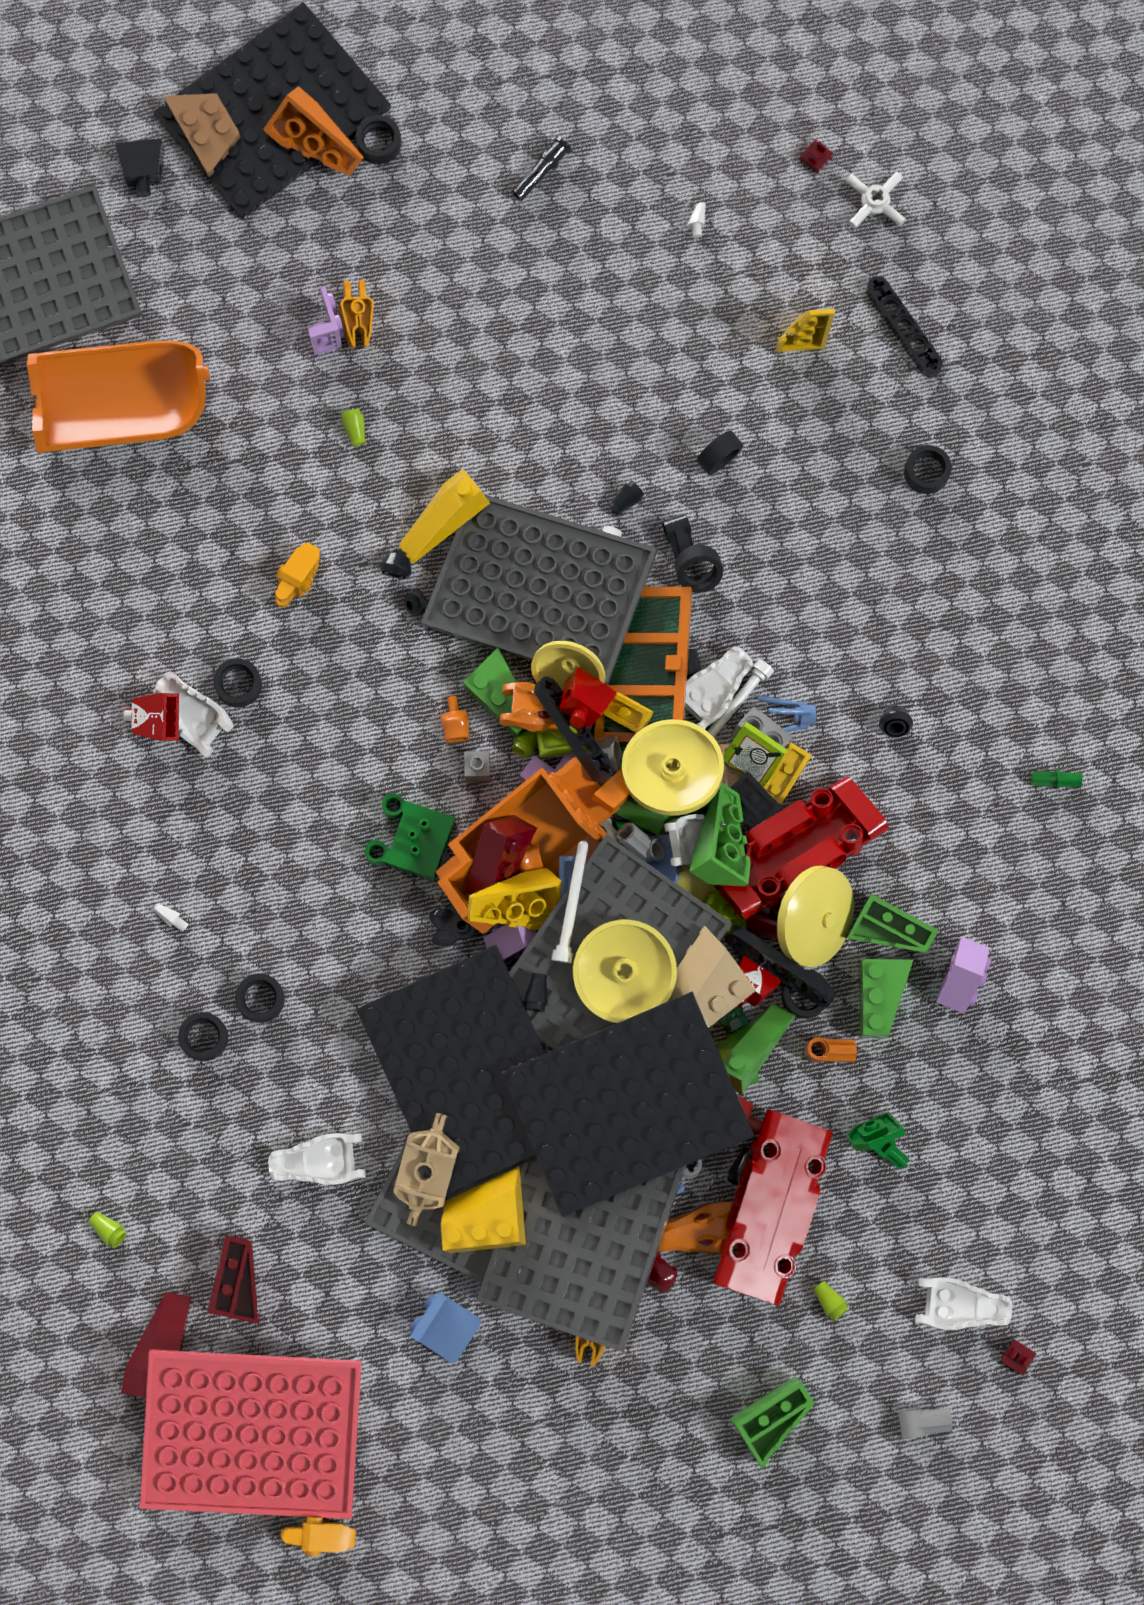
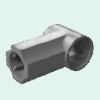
[617,823,665,862]
[898,1408,953,1438]

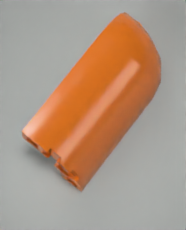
[27,340,210,453]

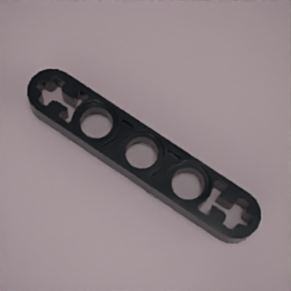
[866,276,943,377]
[534,677,614,784]
[725,925,836,1007]

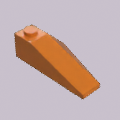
[263,86,364,176]

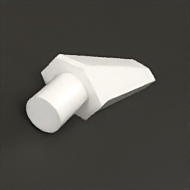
[687,202,706,238]
[153,903,188,932]

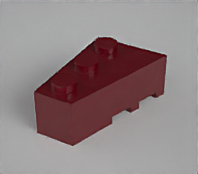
[465,815,537,895]
[207,1235,259,1324]

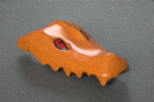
[499,682,588,732]
[658,1202,738,1254]

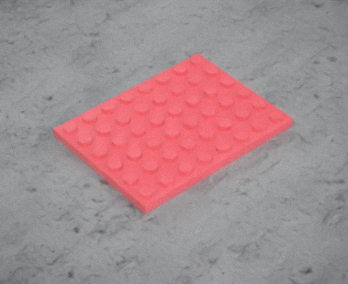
[140,1350,362,1519]

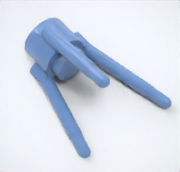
[757,695,816,732]

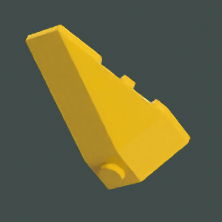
[776,309,835,352]
[399,469,490,564]
[467,868,562,930]

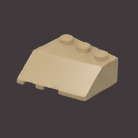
[668,926,756,1028]

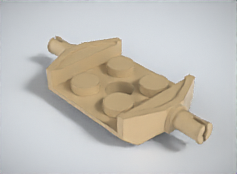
[393,1113,460,1226]

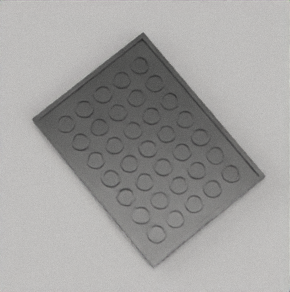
[421,494,657,686]

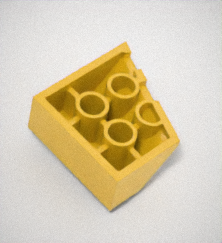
[441,1167,526,1253]

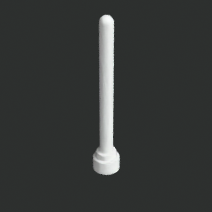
[707,659,774,738]
[551,841,588,964]

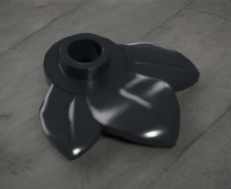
[429,903,476,946]

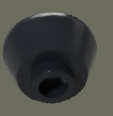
[379,549,412,579]
[879,705,913,737]

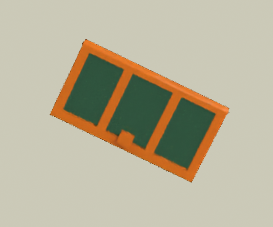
[593,587,692,745]

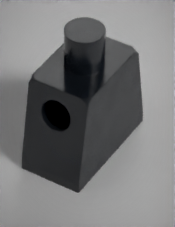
[115,138,164,198]

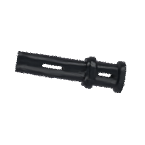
[512,136,572,201]

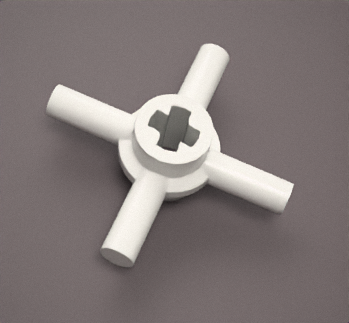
[846,172,906,228]

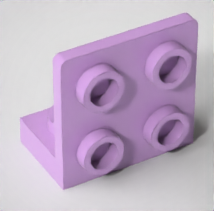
[308,286,345,355]

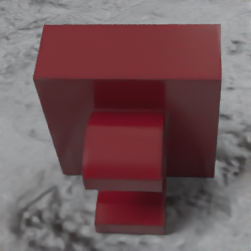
[800,139,834,174]
[1000,1339,1037,1376]

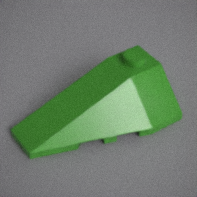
[690,783,751,886]
[717,1004,795,1095]

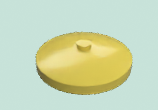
[622,719,724,816]
[777,866,854,967]
[573,920,677,1023]

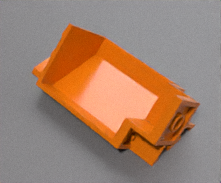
[435,756,620,934]

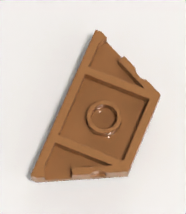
[164,94,240,177]

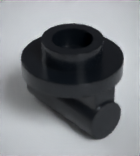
[404,588,429,616]

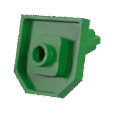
[846,1111,909,1169]

